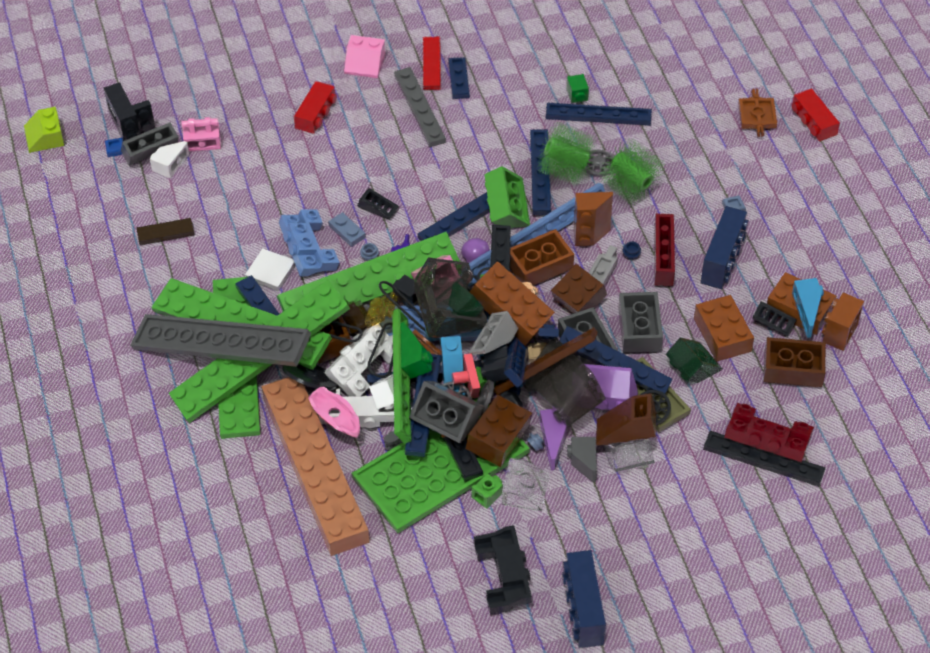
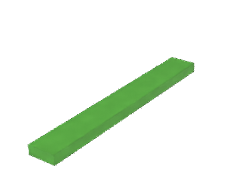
[392,309,411,444]

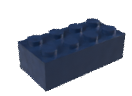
[701,206,749,290]
[562,550,606,648]

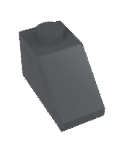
[567,437,597,482]

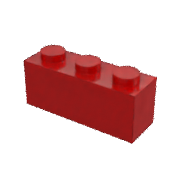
[294,81,337,134]
[791,88,840,142]

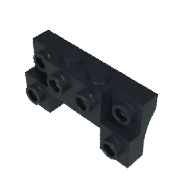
[473,525,532,615]

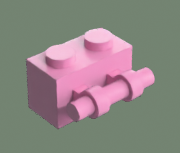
[182,117,221,151]

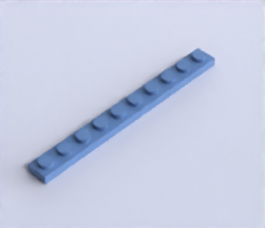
[458,183,605,286]

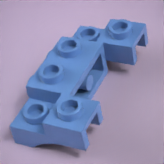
[279,209,340,276]

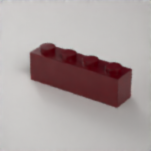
[654,214,675,286]

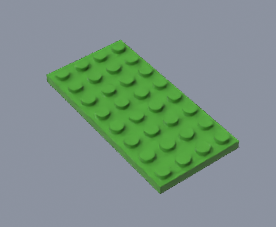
[351,398,530,533]

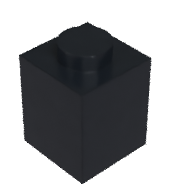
[392,275,423,309]

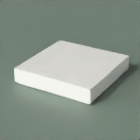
[245,249,295,291]

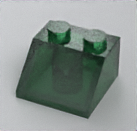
[666,337,723,383]

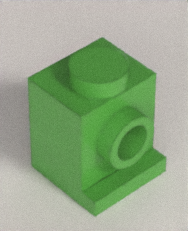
[471,473,503,509]

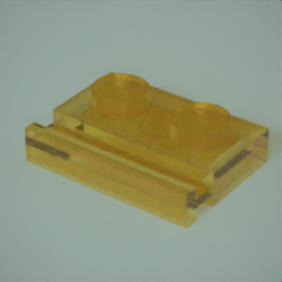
[364,292,398,328]

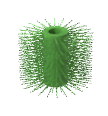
[537,122,597,185]
[599,138,665,204]

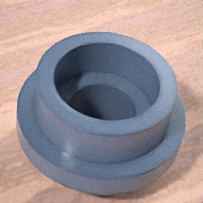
[360,243,379,260]
[526,433,544,451]

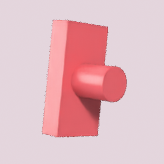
[452,353,480,398]

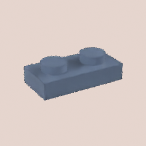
[328,212,366,247]

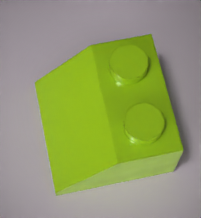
[24,106,64,153]

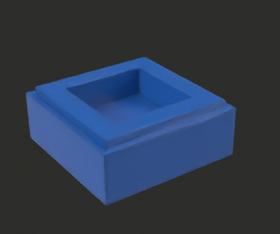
[105,138,123,157]

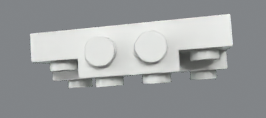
[324,322,393,397]
[319,389,394,428]

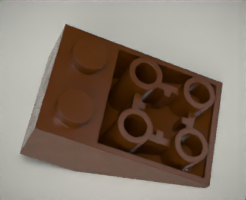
[596,393,656,446]

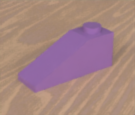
[539,407,570,471]

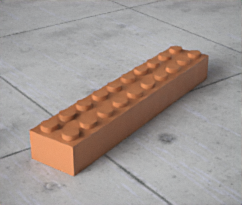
[261,377,370,556]

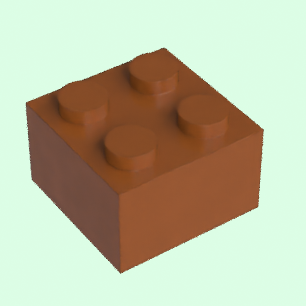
[821,292,864,351]

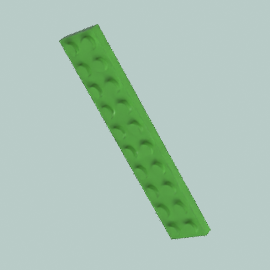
[277,232,462,311]
[213,277,260,439]
[151,278,332,370]
[169,280,350,423]

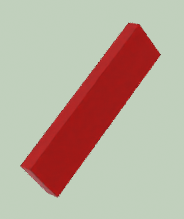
[423,36,441,90]

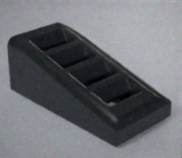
[357,188,399,220]
[753,301,797,337]

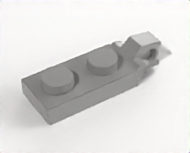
[589,245,618,286]

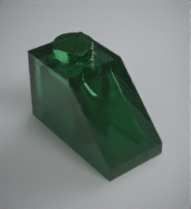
[448,282,484,324]

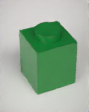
[566,74,589,103]

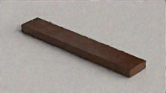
[494,327,598,395]

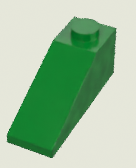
[401,322,433,379]

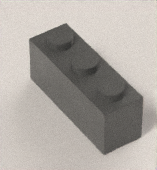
[121,122,179,166]

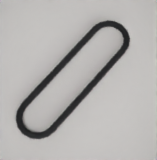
[324,321,363,343]

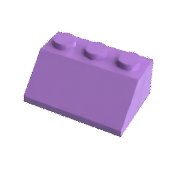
[572,363,638,410]

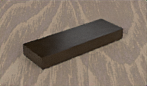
[136,218,194,245]

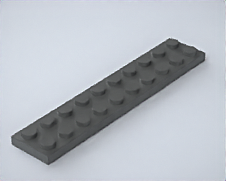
[130,314,311,366]

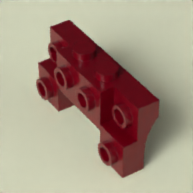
[724,403,814,462]

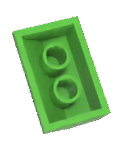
[484,166,530,228]

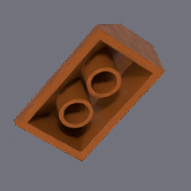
[573,192,613,246]

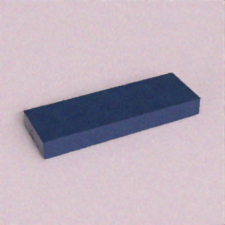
[448,57,470,99]

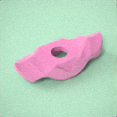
[308,387,360,438]

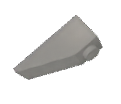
[469,311,518,355]

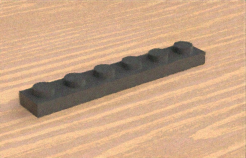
[394,67,446,148]

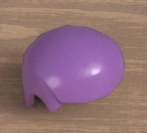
[461,238,490,263]

